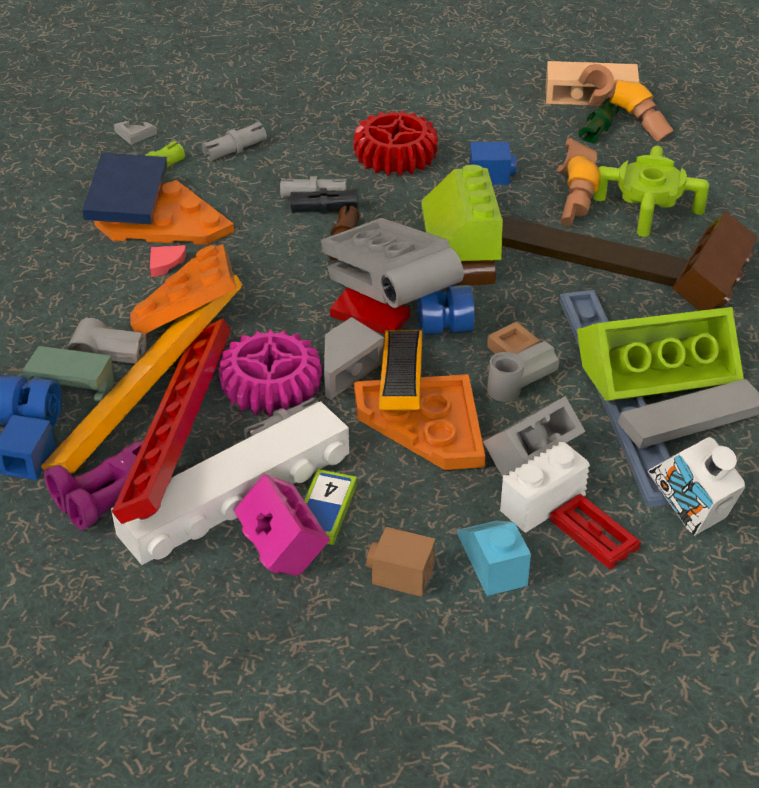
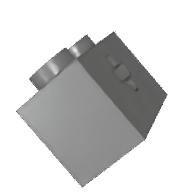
[483,396,585,476]

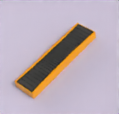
[379,330,422,410]

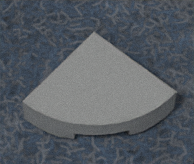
[114,121,157,145]

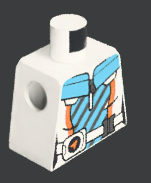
[648,437,745,536]

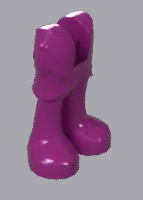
[44,440,144,530]

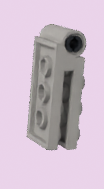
[321,218,464,308]

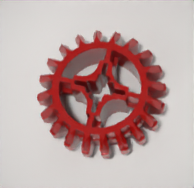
[353,110,438,177]

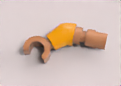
[578,64,674,141]
[556,138,600,226]

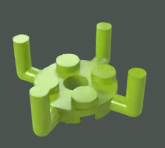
[593,146,709,237]

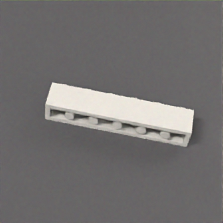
[111,401,349,565]

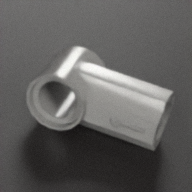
[66,318,147,364]
[487,341,559,402]

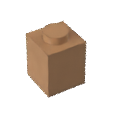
[367,527,436,597]

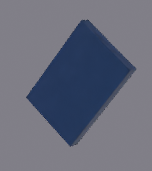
[83,153,167,224]

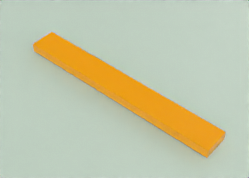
[41,275,243,474]

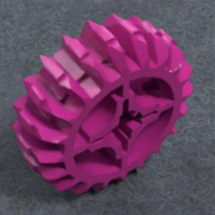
[219,329,322,417]

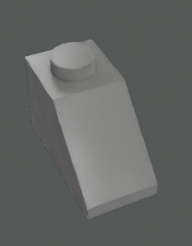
[324,317,384,400]

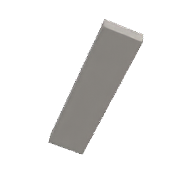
[617,379,759,449]

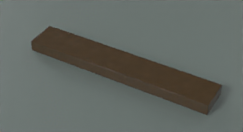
[501,216,688,287]

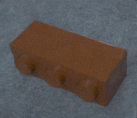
[672,211,757,311]

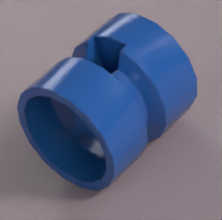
[417,285,474,335]
[0,375,62,430]

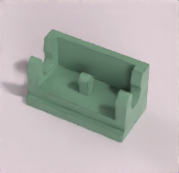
[22,346,114,402]

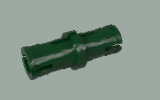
[579,98,620,144]

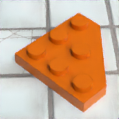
[94,180,234,245]
[130,244,236,334]
[354,374,485,470]

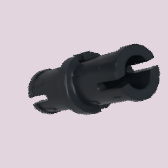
[290,188,358,214]

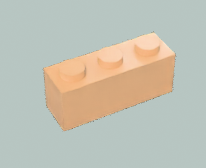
[546,61,639,106]

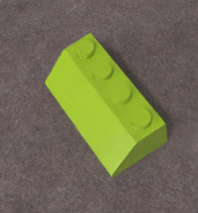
[421,165,503,261]
[577,307,744,401]

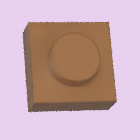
[487,322,540,354]

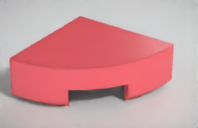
[150,245,186,277]

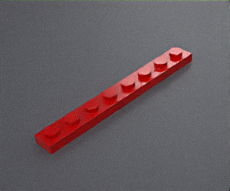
[112,319,231,525]

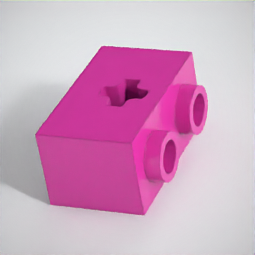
[234,474,330,576]

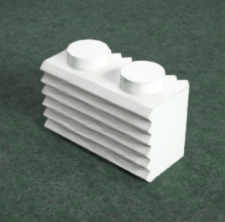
[500,442,590,533]

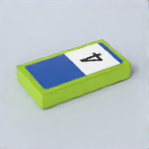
[304,469,357,545]

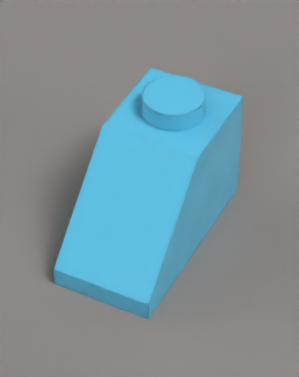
[457,520,531,596]

